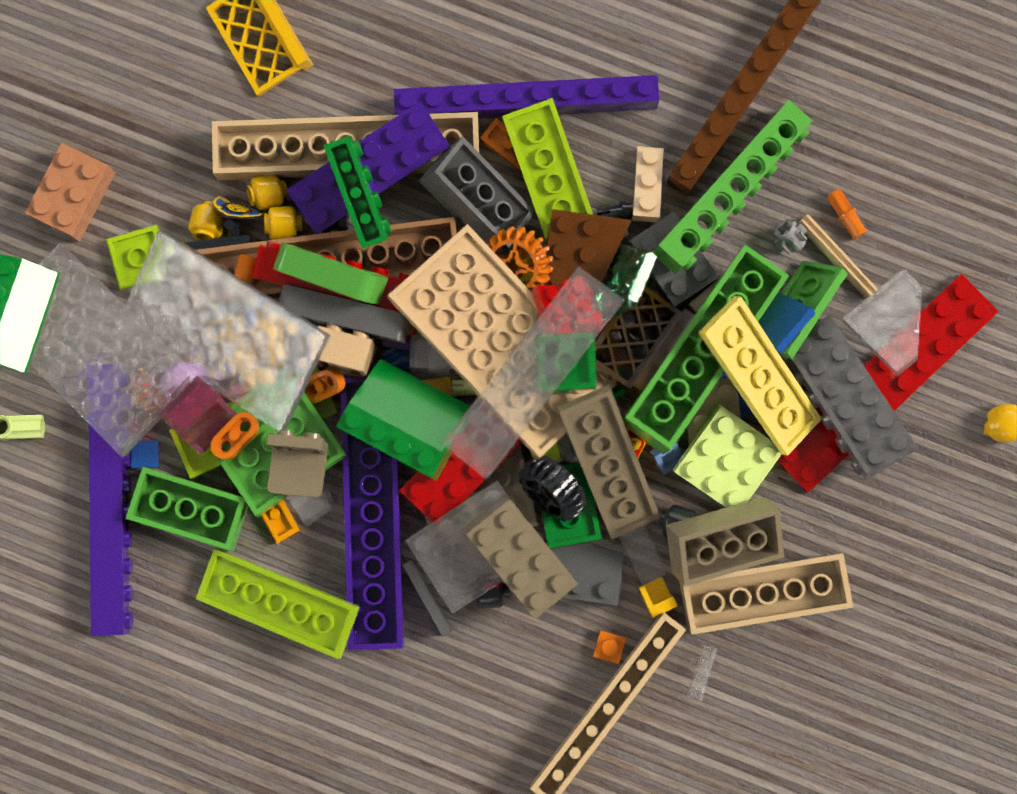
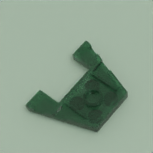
[596,244,657,326]

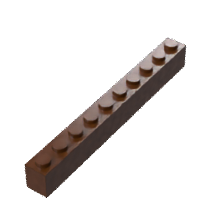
[666,0,822,197]

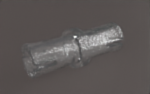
[686,644,718,701]

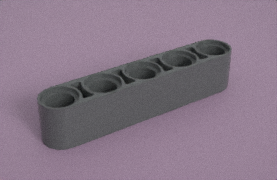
[276,285,411,344]

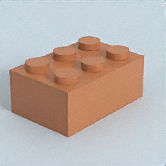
[25,143,116,242]

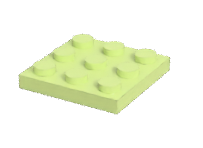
[672,404,782,508]

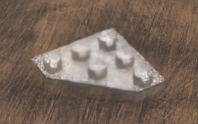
[843,269,922,376]

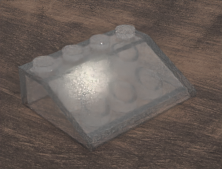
[405,481,509,614]

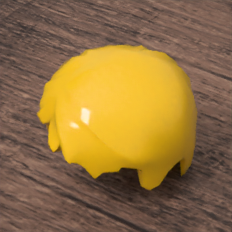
[984,403,1017,443]

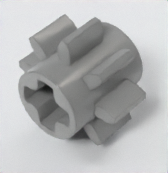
[774,220,807,254]

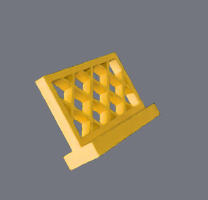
[206,0,313,96]

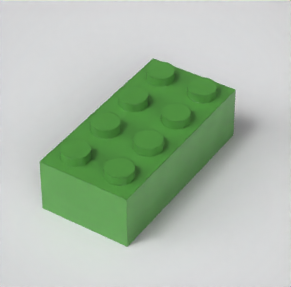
[126,467,249,551]

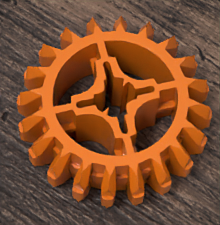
[487,227,553,291]

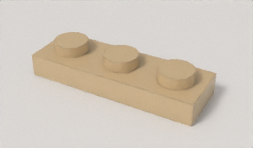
[632,146,664,223]

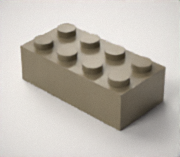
[462,495,578,619]
[666,497,784,587]

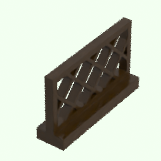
[595,282,694,402]

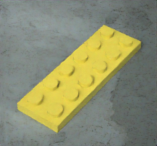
[698,296,821,455]

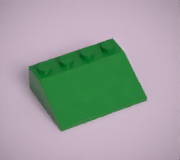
[336,359,475,481]

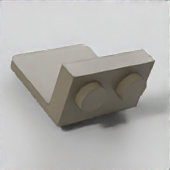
[267,430,328,498]

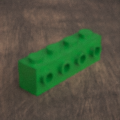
[323,136,392,249]

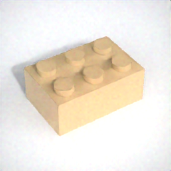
[310,324,378,377]

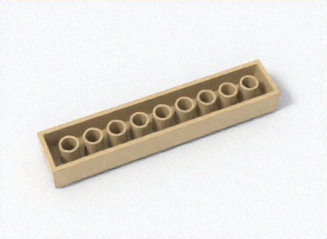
[212,112,479,181]

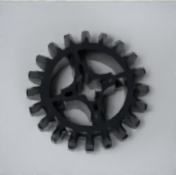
[518,456,586,522]

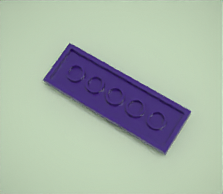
[287,101,450,234]

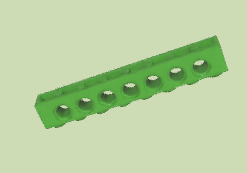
[652,100,812,275]

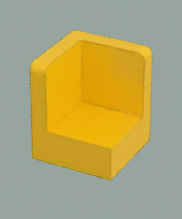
[638,577,677,618]

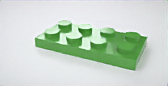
[778,261,847,359]

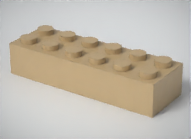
[679,553,853,635]

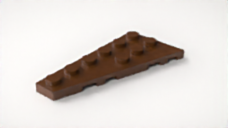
[543,209,631,295]

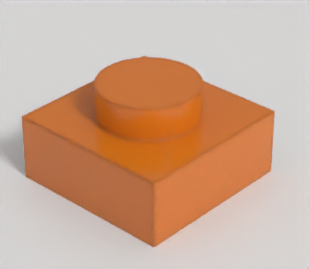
[593,630,626,664]

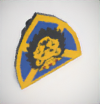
[212,196,268,237]

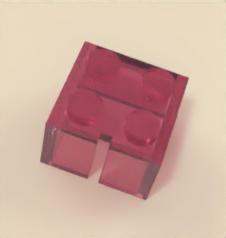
[159,376,237,455]

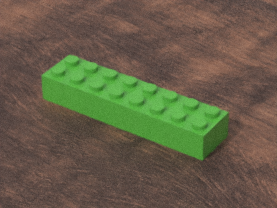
[622,244,789,454]

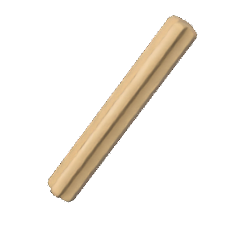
[798,215,877,299]

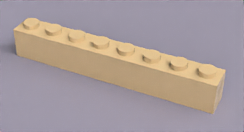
[530,613,686,794]

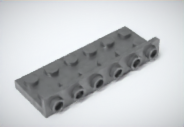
[780,315,918,480]

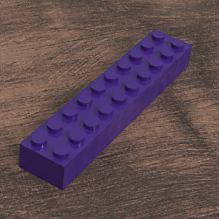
[341,377,405,650]

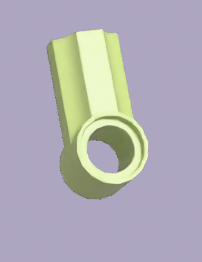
[0,415,45,441]

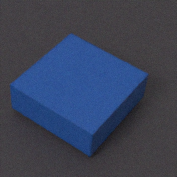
[131,440,160,469]

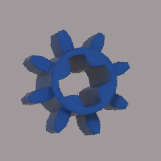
[383,348,413,374]

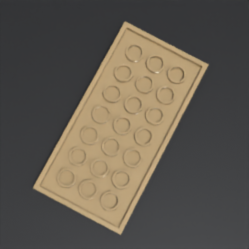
[387,224,617,459]

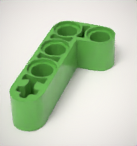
[273,242,388,304]

